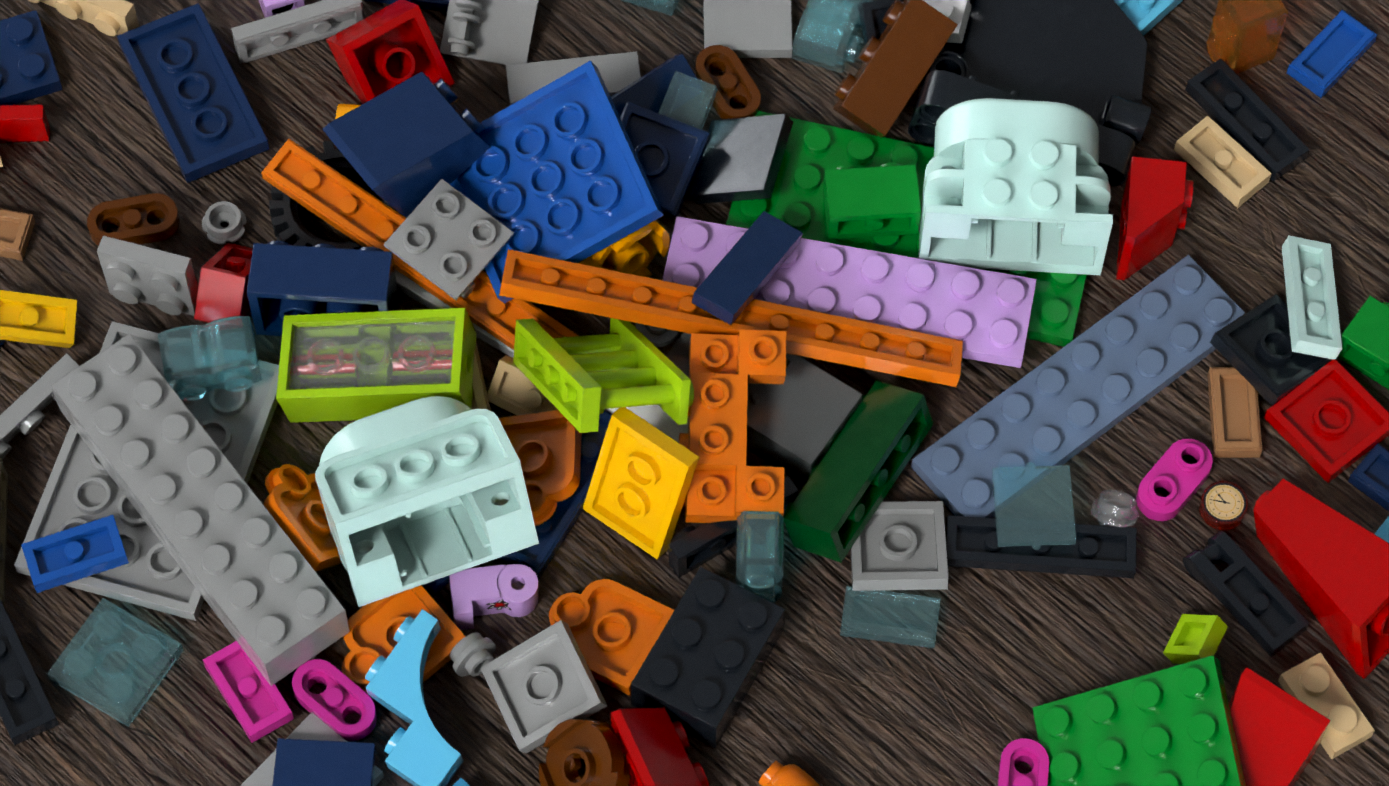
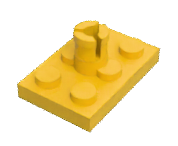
[582,407,699,560]

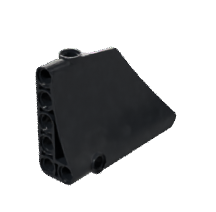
[908,0,1151,186]

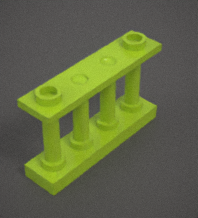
[513,318,694,433]

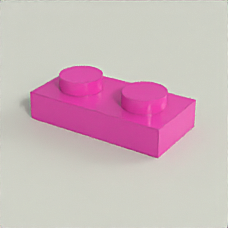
[203,641,294,743]

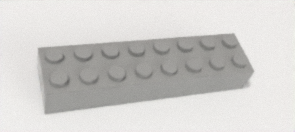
[51,334,350,686]

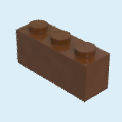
[833,0,958,138]

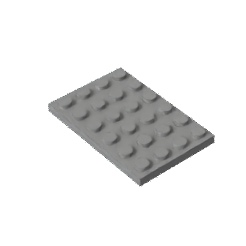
[14,321,279,621]

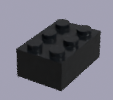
[631,566,785,748]

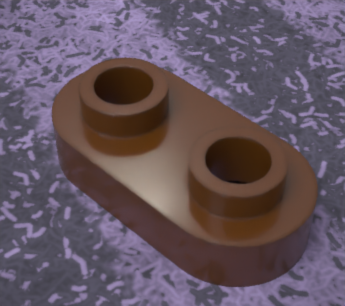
[695,45,761,120]
[87,193,180,246]

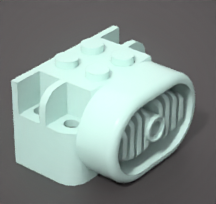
[919,98,1113,275]
[315,396,539,607]

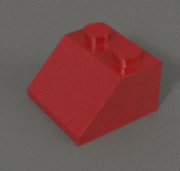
[326,0,454,104]
[1116,157,1194,280]
[611,708,709,786]

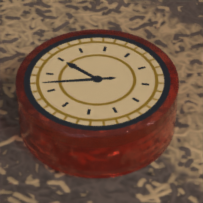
[1199,481,1248,530]

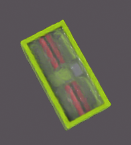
[276,308,477,423]

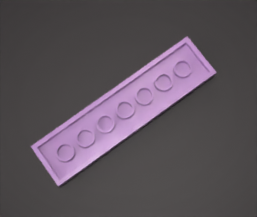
[662,216,1037,368]

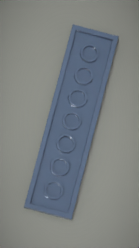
[911,255,1245,518]

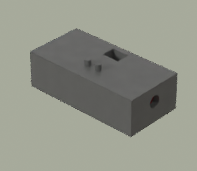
[666,333,863,485]

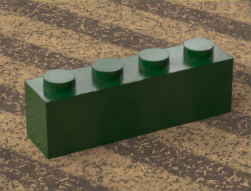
[783,380,933,563]

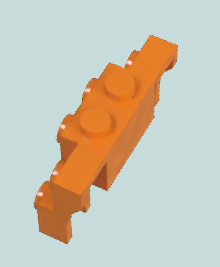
[678,329,787,523]

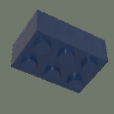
[247,241,398,336]

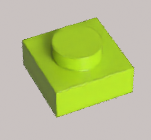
[1163,614,1228,664]

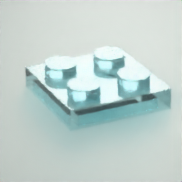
[47,598,184,727]

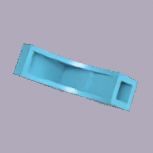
[365,609,464,786]

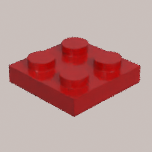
[1264,359,1389,483]

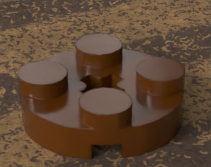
[539,719,630,786]

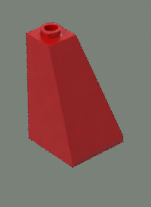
[1253,478,1389,679]
[1229,667,1331,786]

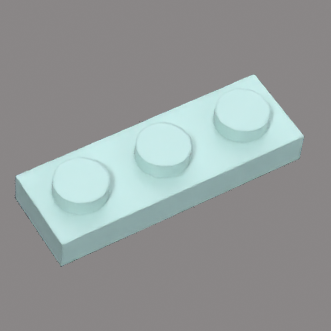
[1282,235,1342,360]

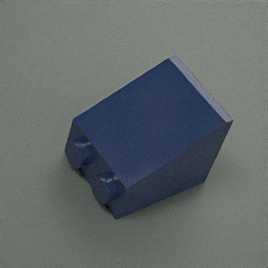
[322,72,490,218]

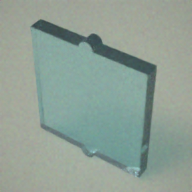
[992,462,1076,550]

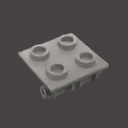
[440,0,539,65]
[384,179,514,300]

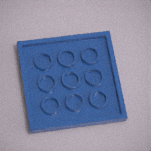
[450,60,664,304]

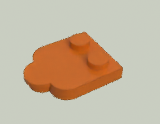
[499,410,582,526]
[264,464,342,572]
[549,579,674,696]
[342,585,465,693]

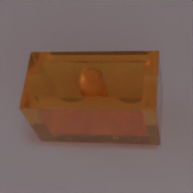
[1206,0,1288,74]

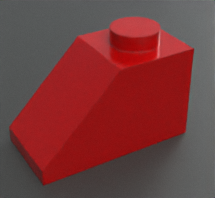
[194,243,253,331]

